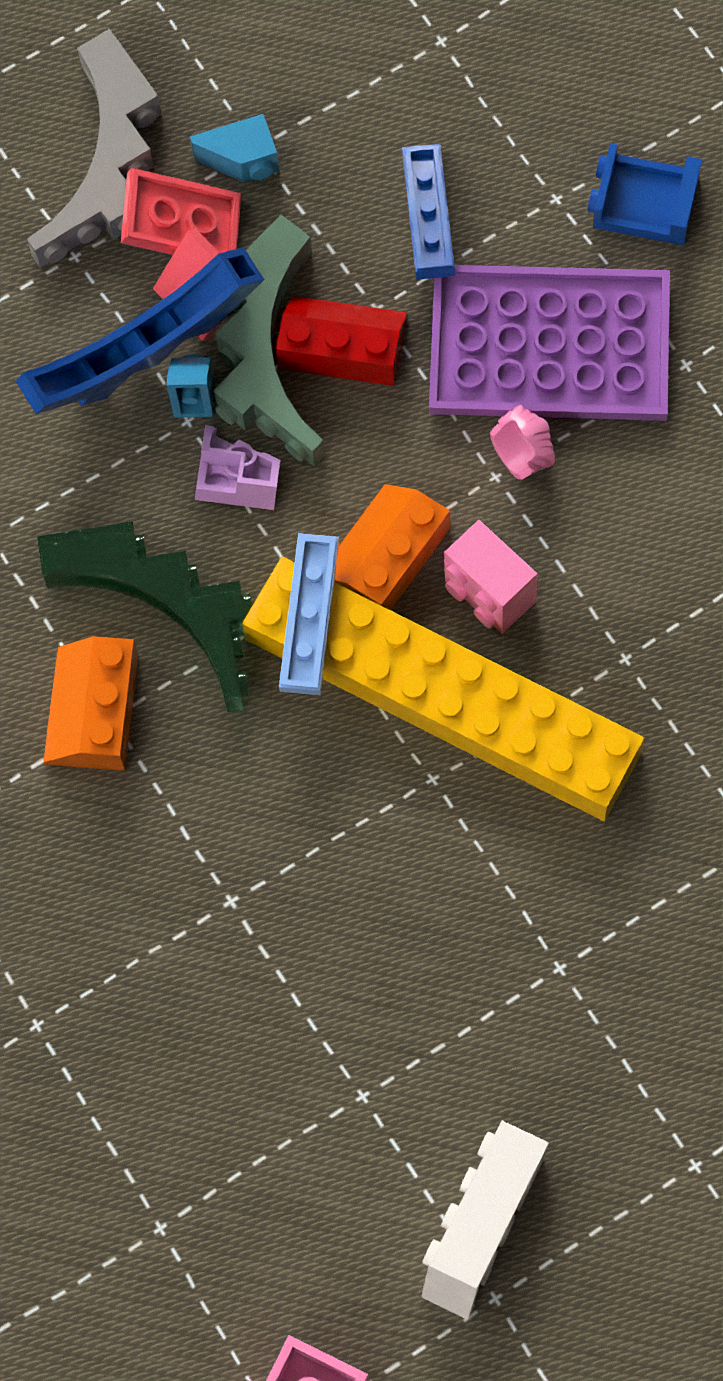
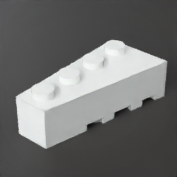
[421,1121,549,1320]

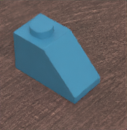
[190,114,280,182]
[167,354,214,418]

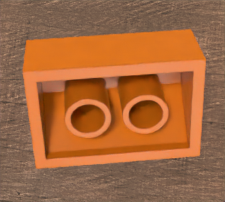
[335,484,451,610]
[43,636,139,771]

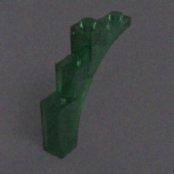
[37,521,252,712]

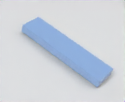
[279,533,339,695]

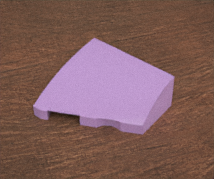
[195,425,280,510]

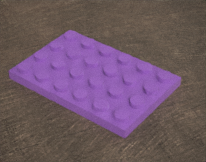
[429,265,670,421]

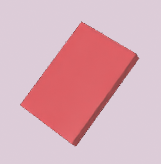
[121,168,241,255]

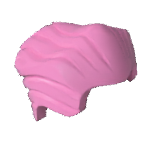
[490,404,555,480]

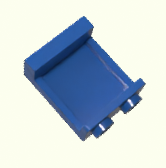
[588,143,702,246]

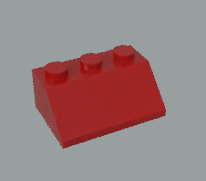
[276,296,408,386]

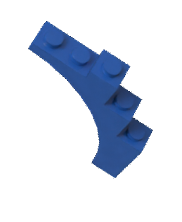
[15,247,265,414]

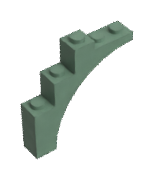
[213,214,325,467]

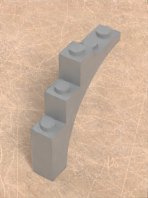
[27,29,162,268]

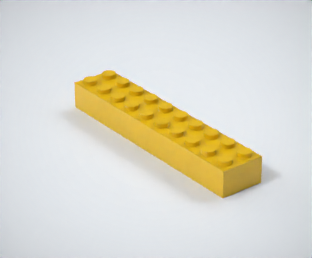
[242,556,645,822]

